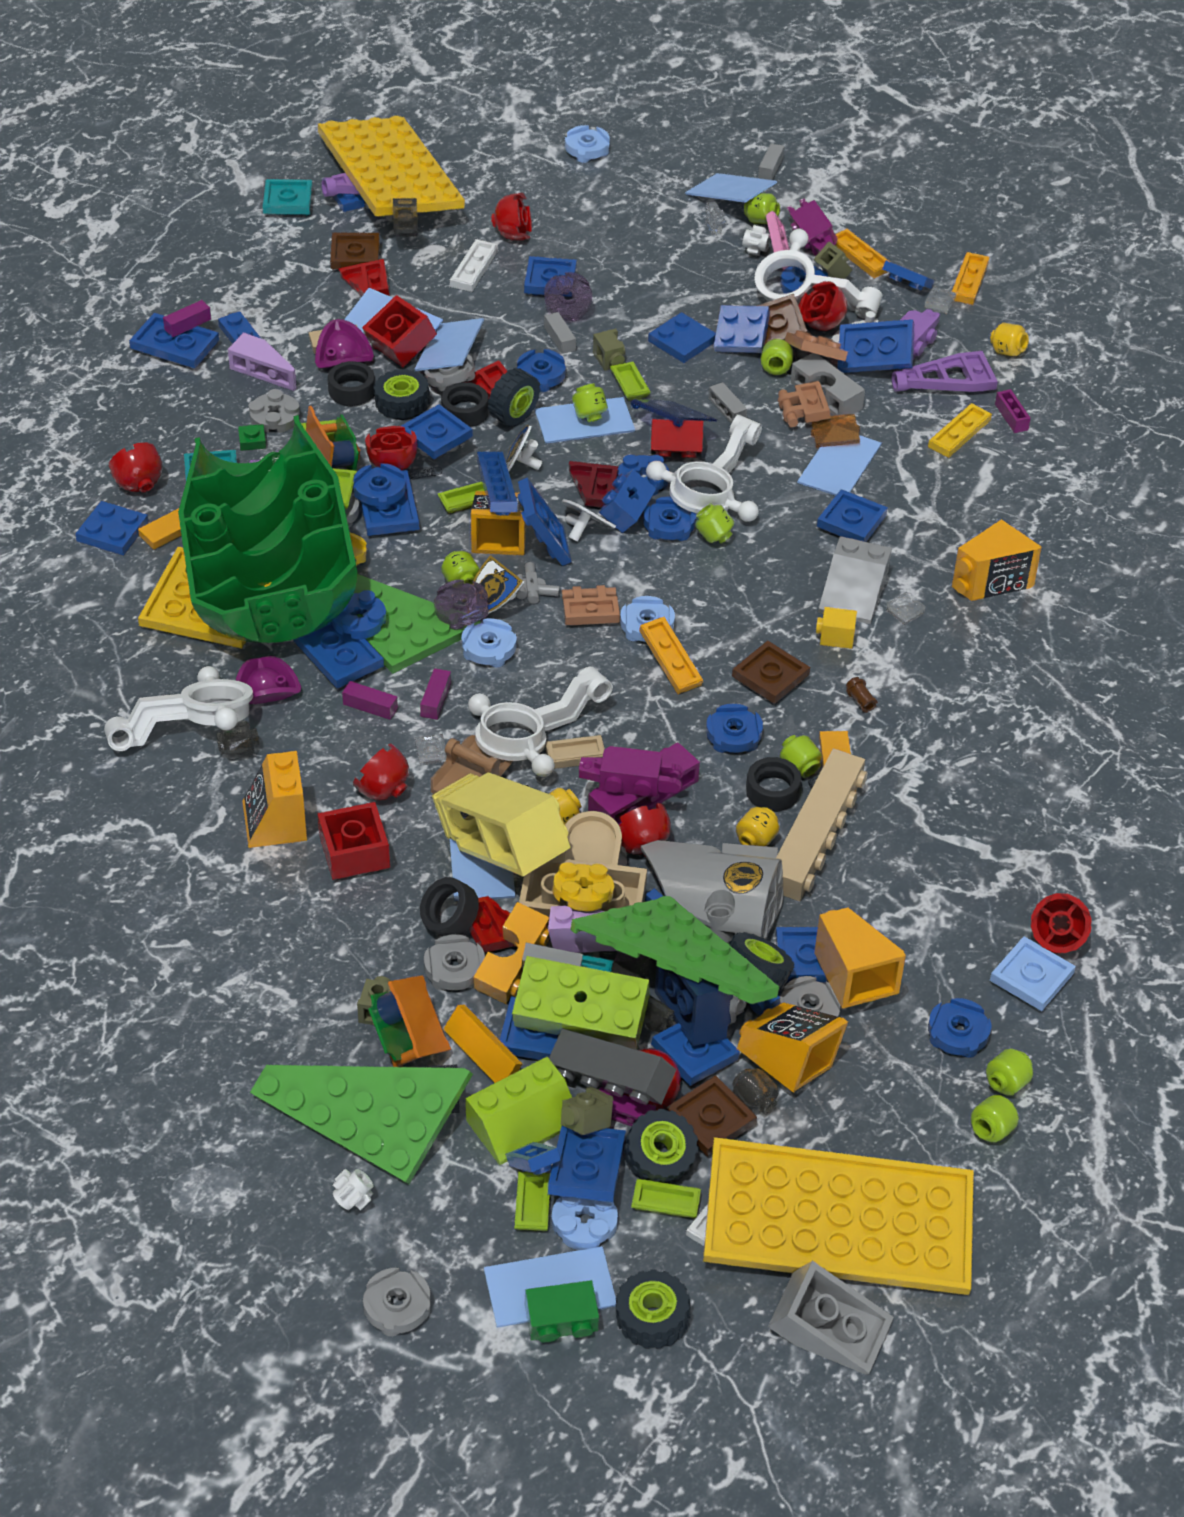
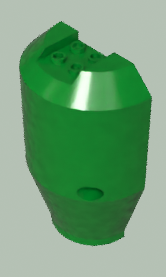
[178,415,357,643]

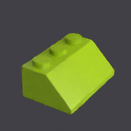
[466,1057,572,1166]

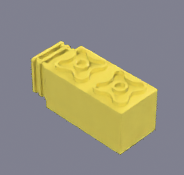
[432,772,571,876]

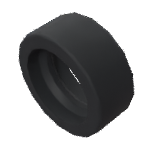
[327,361,375,406]
[441,382,489,427]
[746,757,802,811]
[420,877,479,936]

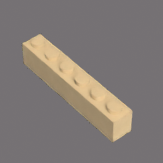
[776,748,868,901]

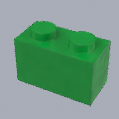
[525,1280,599,1342]

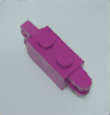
[786,198,838,256]
[579,746,684,797]

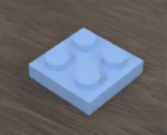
[990,936,1076,1011]

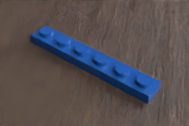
[477,452,517,515]

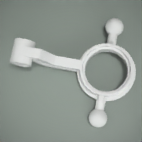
[755,229,883,319]
[646,414,762,522]
[104,666,253,751]
[468,666,613,777]

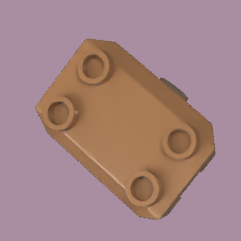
[431,735,513,794]

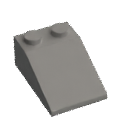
[818,536,892,624]
[768,1261,894,1375]

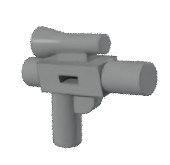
[516,562,560,604]

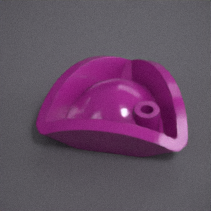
[315,319,374,368]
[236,656,301,704]

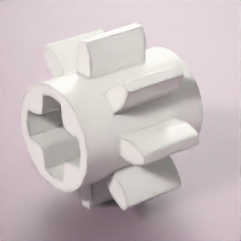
[743,225,770,256]
[333,1169,373,1210]

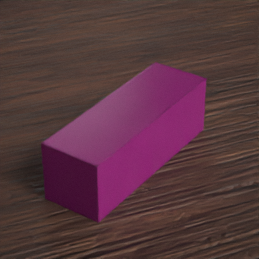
[163,300,211,337]
[995,389,1031,433]
[420,668,451,720]
[342,681,398,720]
[599,1087,656,1127]

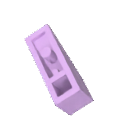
[228,333,296,391]
[548,906,618,953]

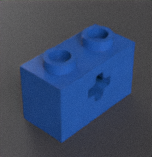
[599,469,656,533]

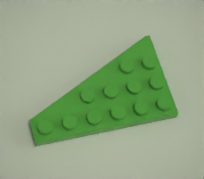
[354,574,481,674]
[570,896,779,1004]
[250,1065,473,1184]

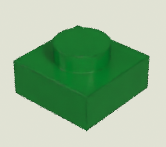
[238,424,266,451]

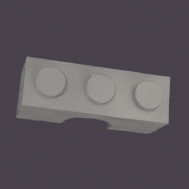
[791,353,865,421]

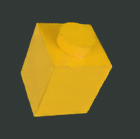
[816,607,857,649]

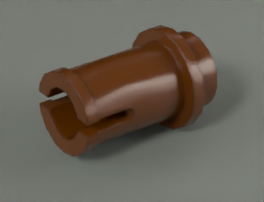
[846,677,878,713]

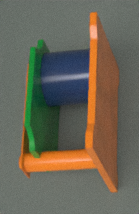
[306,406,360,471]
[368,975,451,1067]

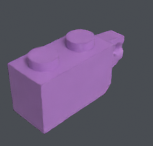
[900,309,940,360]

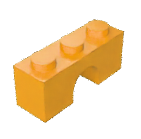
[473,902,550,1005]

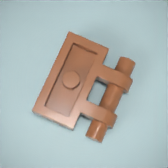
[778,381,830,427]
[562,585,620,625]

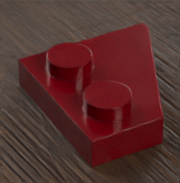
[569,461,618,507]

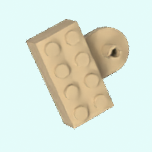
[519,811,647,917]

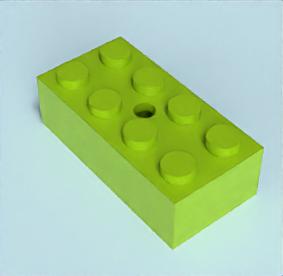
[512,956,650,1050]

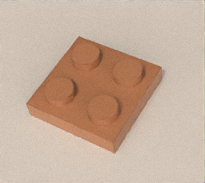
[785,330,848,361]

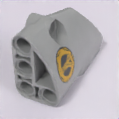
[641,840,783,943]

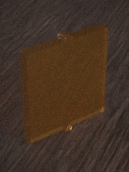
[811,414,860,448]

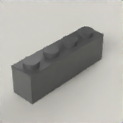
[549,1029,677,1105]

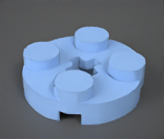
[565,125,610,163]
[620,596,675,642]
[462,618,517,668]
[552,1196,618,1250]

